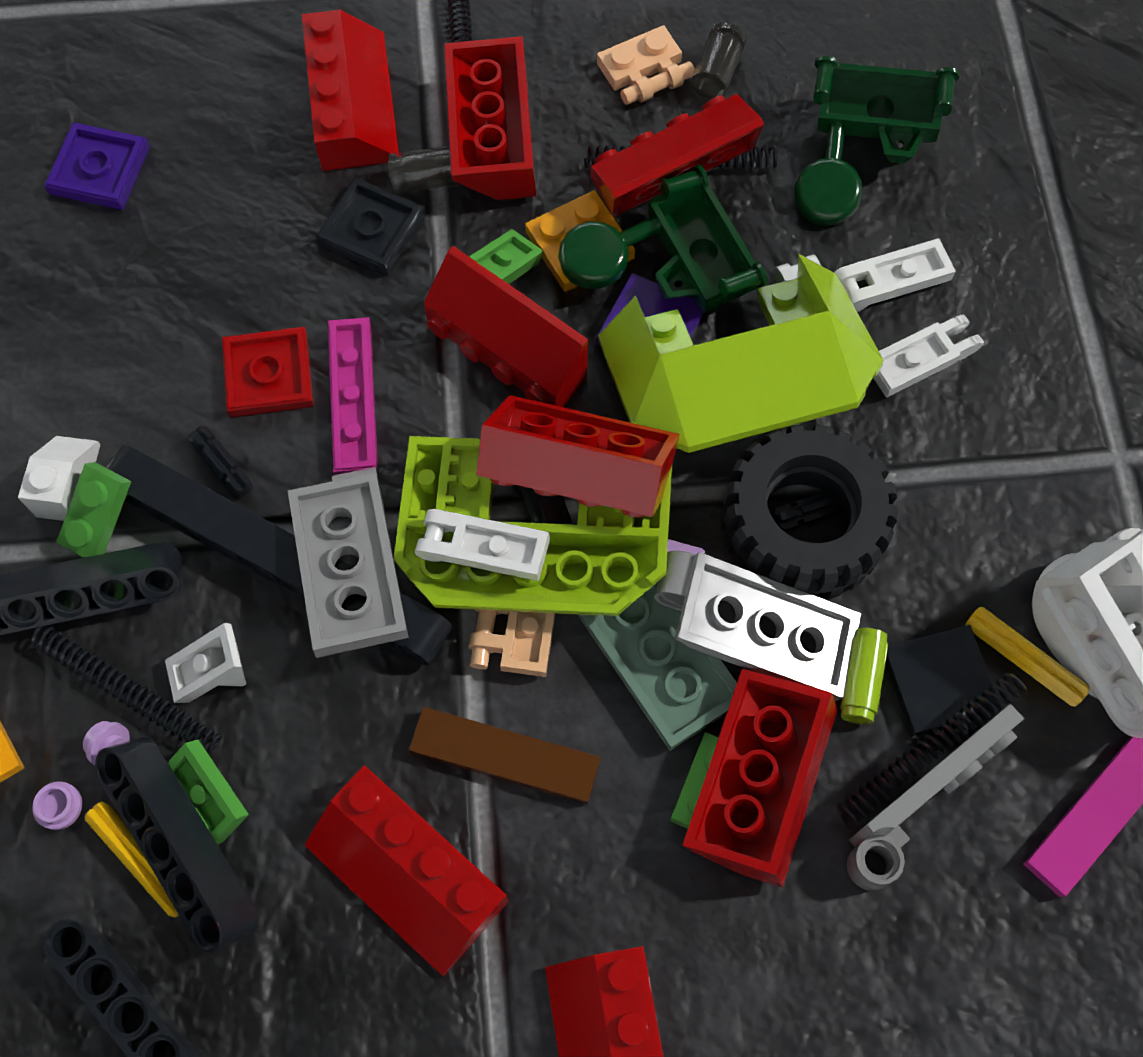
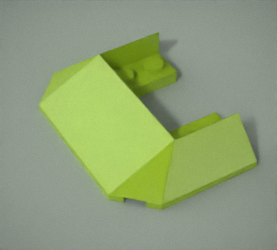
[598,253,883,453]
[393,436,672,616]

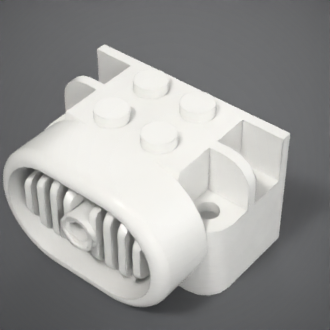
[1032,528,1143,739]

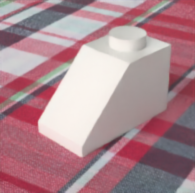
[18,436,100,521]

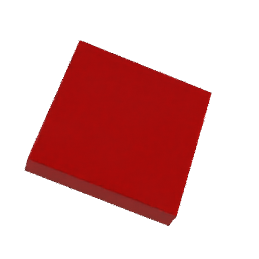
[222,326,314,418]

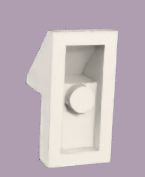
[165,623,246,703]

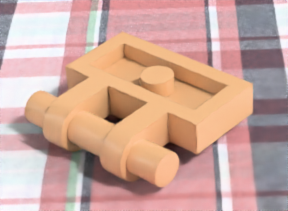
[597,25,695,105]
[468,609,556,677]

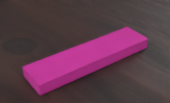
[328,317,378,475]
[1023,736,1143,898]

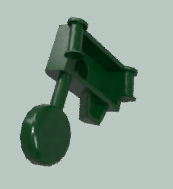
[794,56,960,226]
[558,164,768,313]

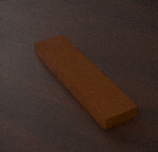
[409,706,601,805]

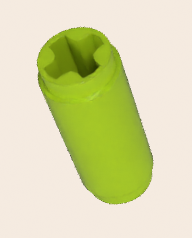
[840,628,888,725]

